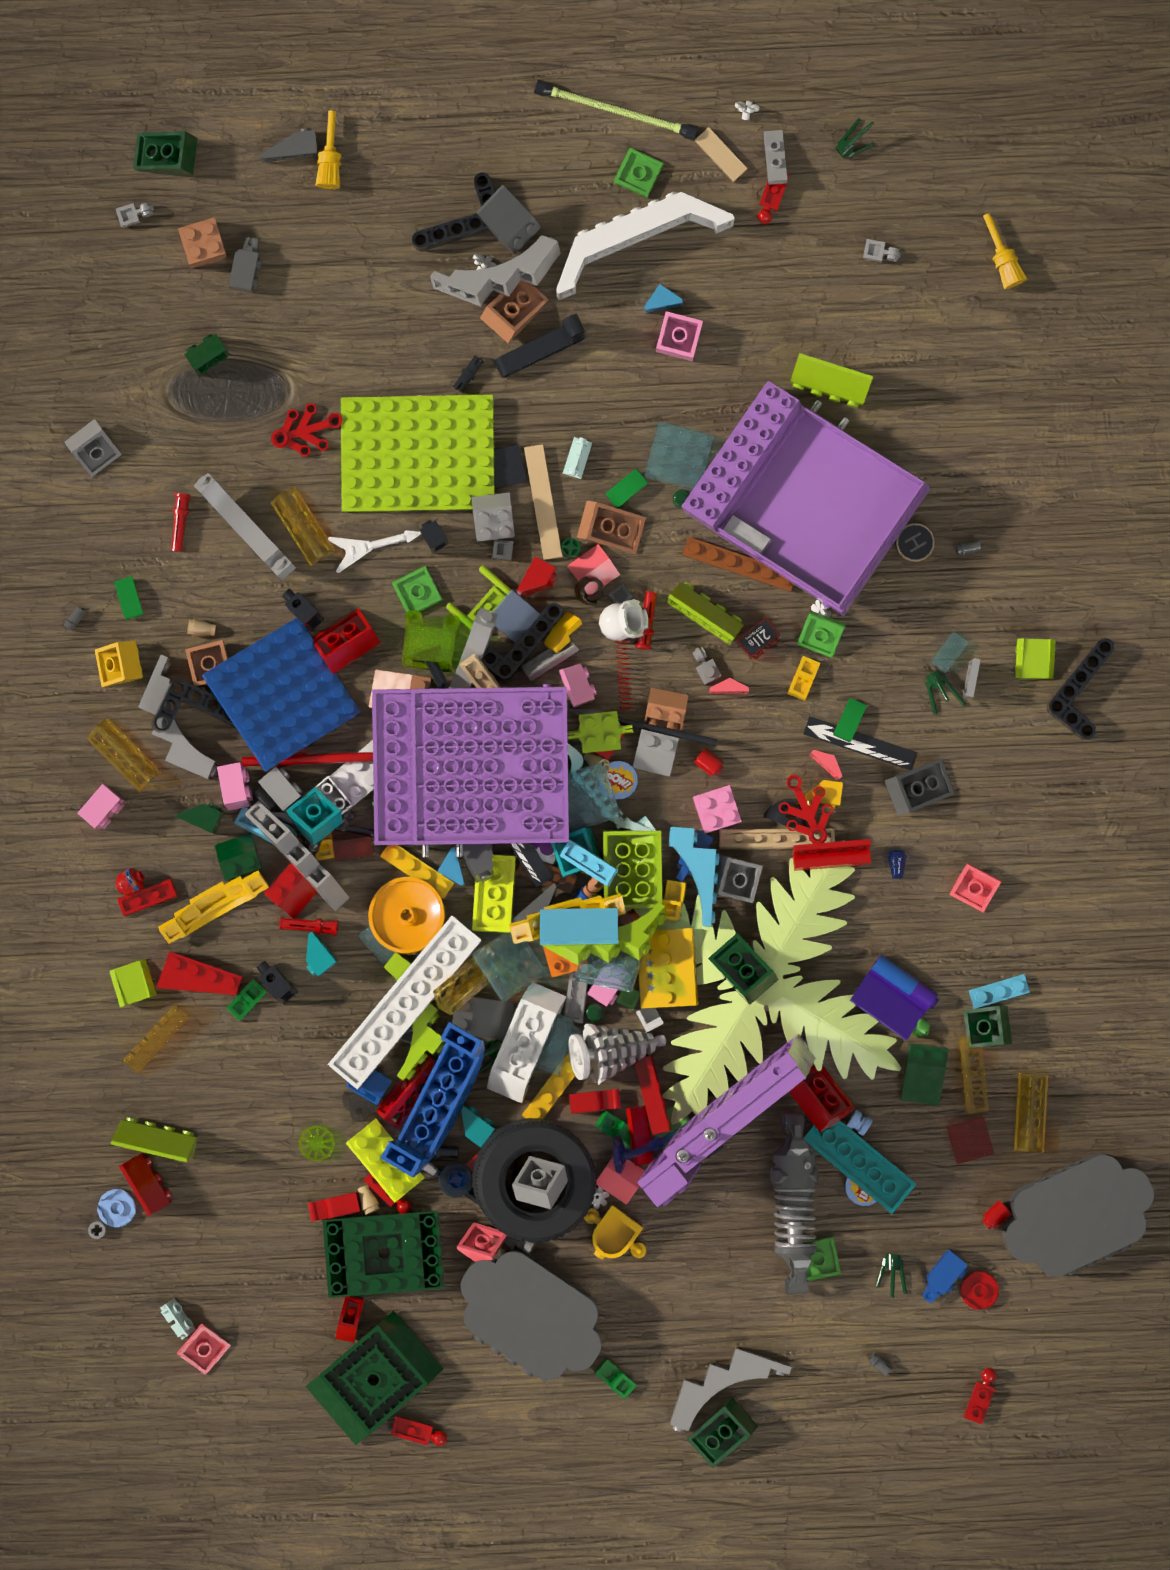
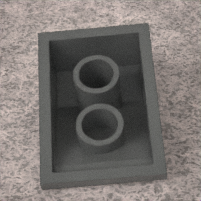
[476,185,541,254]
[884,759,955,816]
[452,994,514,1040]

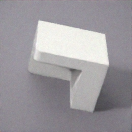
[636,1008,664,1032]

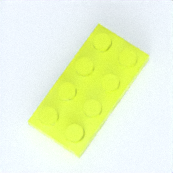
[472,855,516,933]
[346,1119,425,1203]

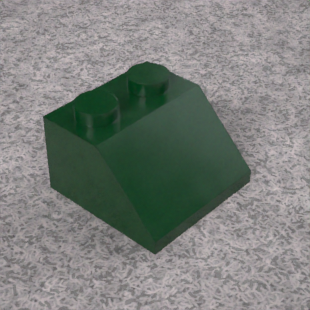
[184,334,230,376]
[177,802,225,834]
[215,833,263,881]
[964,1006,1012,1049]

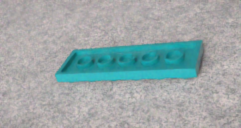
[804,1121,917,1214]

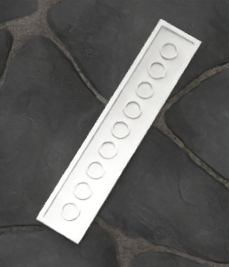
[328,916,482,1090]

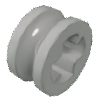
[88,1221,107,1239]

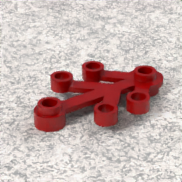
[271,403,343,457]
[779,775,833,844]

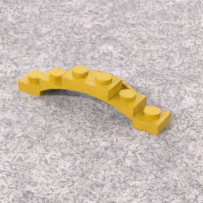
[158,870,269,944]
[509,894,626,944]

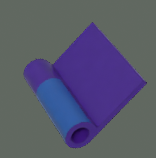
[850,954,939,1041]

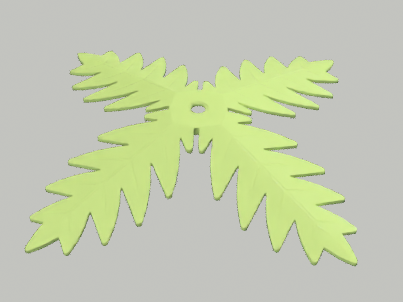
[621,840,901,1125]

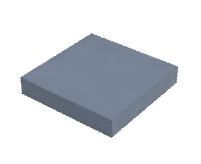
[493,590,540,643]

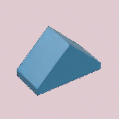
[644,284,683,313]
[437,847,465,886]

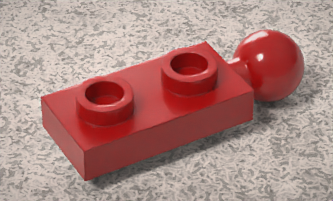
[757,174,790,224]
[364,1173,412,1213]
[963,1368,997,1424]
[391,1415,448,1446]

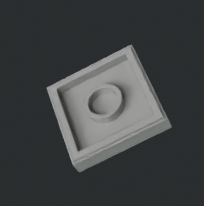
[962,658,981,700]

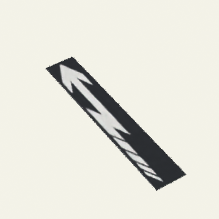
[803,716,916,770]
[509,843,553,887]

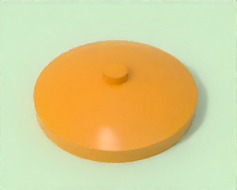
[368,877,445,954]

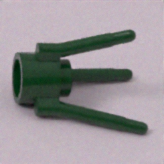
[835,118,874,159]
[925,670,966,715]
[477,1039,502,1077]
[876,1254,907,1299]

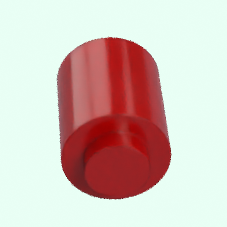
[694,748,724,777]
[982,1200,1012,1230]

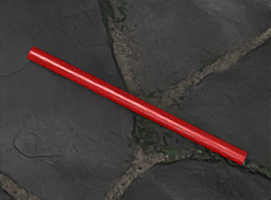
[242,752,373,766]

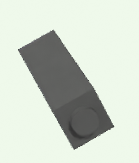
[459,844,494,883]

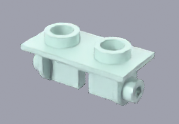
[563,437,592,479]
[160,1298,196,1339]

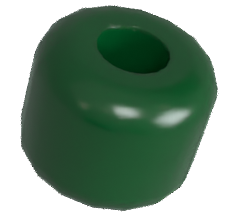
[672,489,690,509]
[585,1003,604,1023]

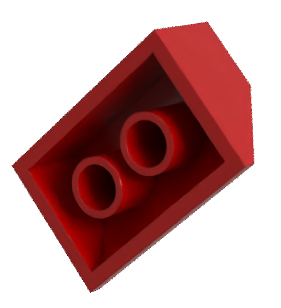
[517,557,557,598]
[312,608,381,674]
[264,863,318,919]
[789,1065,855,1132]
[119,1153,173,1216]

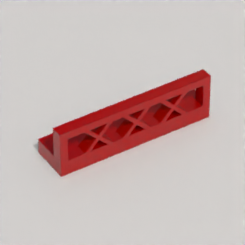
[792,839,871,871]
[375,1053,436,1129]
[634,1055,672,1135]

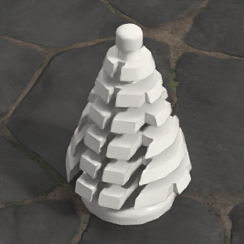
[568,1024,666,1085]

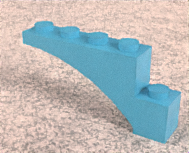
[669,827,719,927]

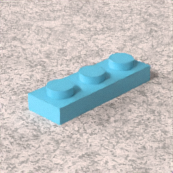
[560,839,618,886]
[968,974,1030,1009]

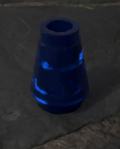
[888,850,907,879]

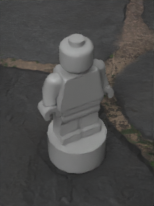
[504,1236,536,1256]

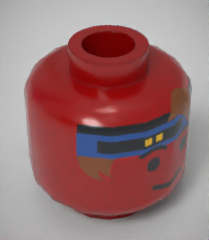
[115,868,145,896]

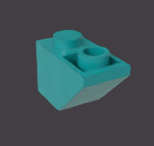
[461,1105,495,1147]

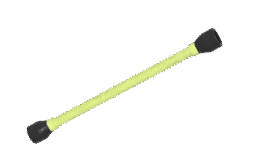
[534,79,699,141]

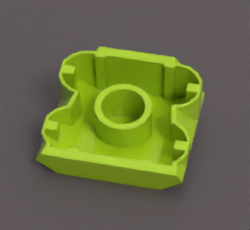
[1015,638,1056,679]
[109,958,157,1007]

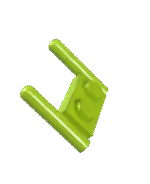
[446,565,512,630]

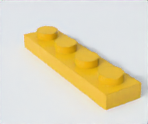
[380,845,455,899]
[522,1054,575,1119]

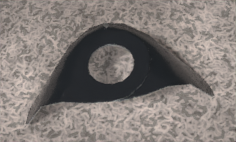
[763,798,816,828]

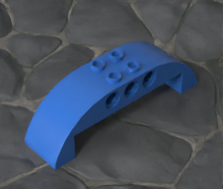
[381,1022,485,1177]

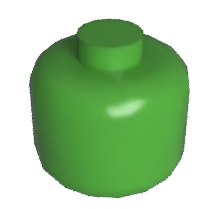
[912,1018,930,1038]

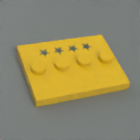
[638,928,698,1008]

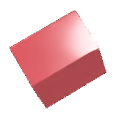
[567,544,620,595]
[709,678,749,694]
[809,750,842,780]
[949,863,1002,913]
[596,1151,645,1205]
[457,1222,508,1262]
[177,1324,231,1375]

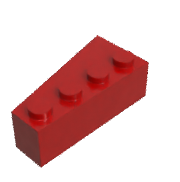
[156,951,244,995]

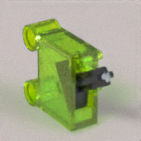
[402,610,460,689]

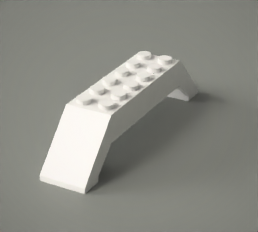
[556,192,735,301]

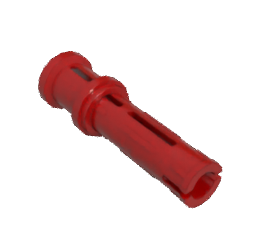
[170,493,191,552]
[635,591,658,651]
[279,917,339,937]

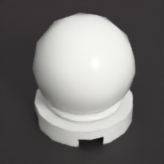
[599,599,648,641]

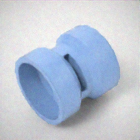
[846,1110,873,1136]

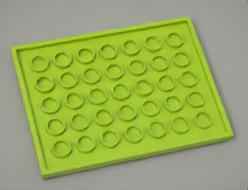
[341,395,495,512]

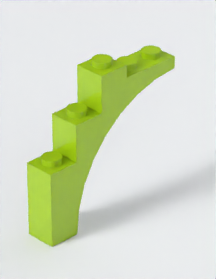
[542,903,666,966]
[384,952,445,1081]

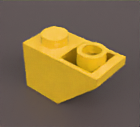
[804,780,843,809]

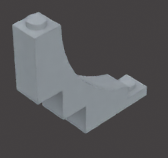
[430,235,561,307]
[194,473,296,580]
[449,607,498,688]
[138,655,218,779]
[245,801,349,911]
[670,1347,792,1433]

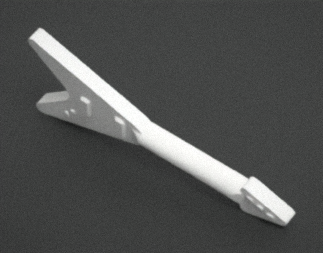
[328,530,421,573]

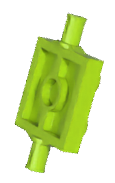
[567,711,633,753]

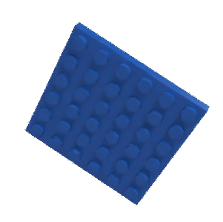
[202,618,361,772]

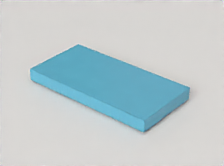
[540,908,618,945]

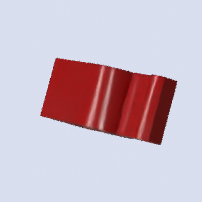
[569,1089,621,1114]
[307,1192,361,1222]

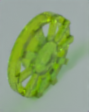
[299,1125,335,1162]

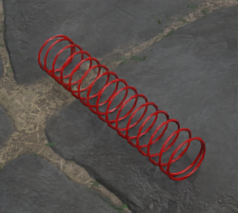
[616,639,633,709]

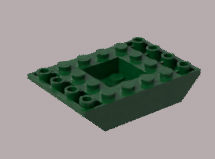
[322,1211,444,1298]
[305,1310,444,1445]

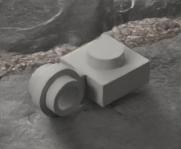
[116,203,154,228]
[863,239,901,262]
[692,647,721,685]

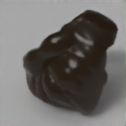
[574,576,604,605]

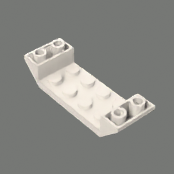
[314,740,374,815]
[487,982,567,1103]

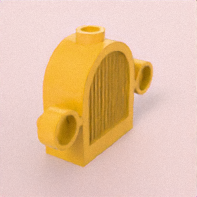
[584,1205,646,1260]

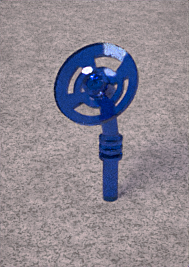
[613,1129,678,1174]

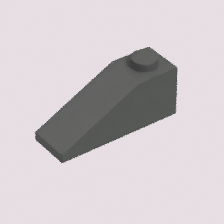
[260,128,318,163]
[512,881,560,923]

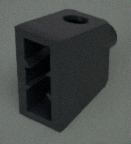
[282,589,324,633]
[257,961,298,1005]

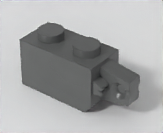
[229,237,262,293]

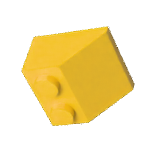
[95,640,143,687]

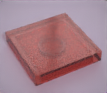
[946,1117,994,1164]

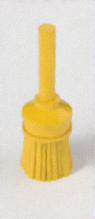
[315,111,342,190]
[983,213,1028,289]

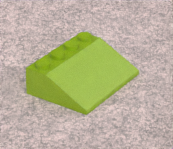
[790,353,873,408]
[667,582,744,645]
[603,830,662,909]
[111,1117,198,1162]

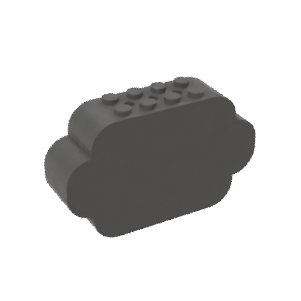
[1002,1153,1154,1277]
[461,1249,601,1380]

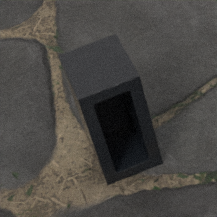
[419,520,449,554]

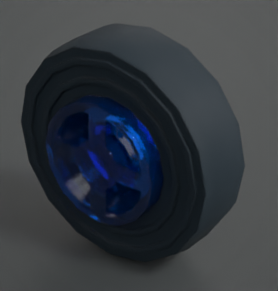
[439,1163,473,1198]

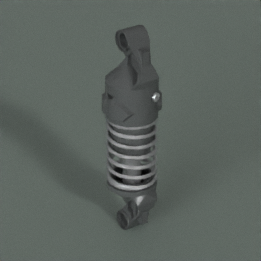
[770,1112,818,1295]

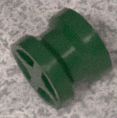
[561,538,580,558]

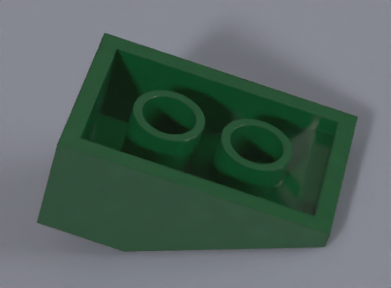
[133,131,198,175]
[708,933,779,1005]
[901,1043,948,1106]
[687,1398,759,1468]

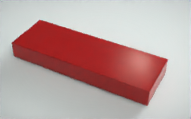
[117,879,178,917]
[626,1105,653,1166]

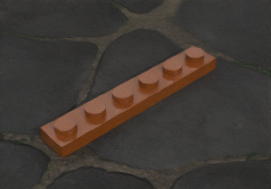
[682,537,793,592]

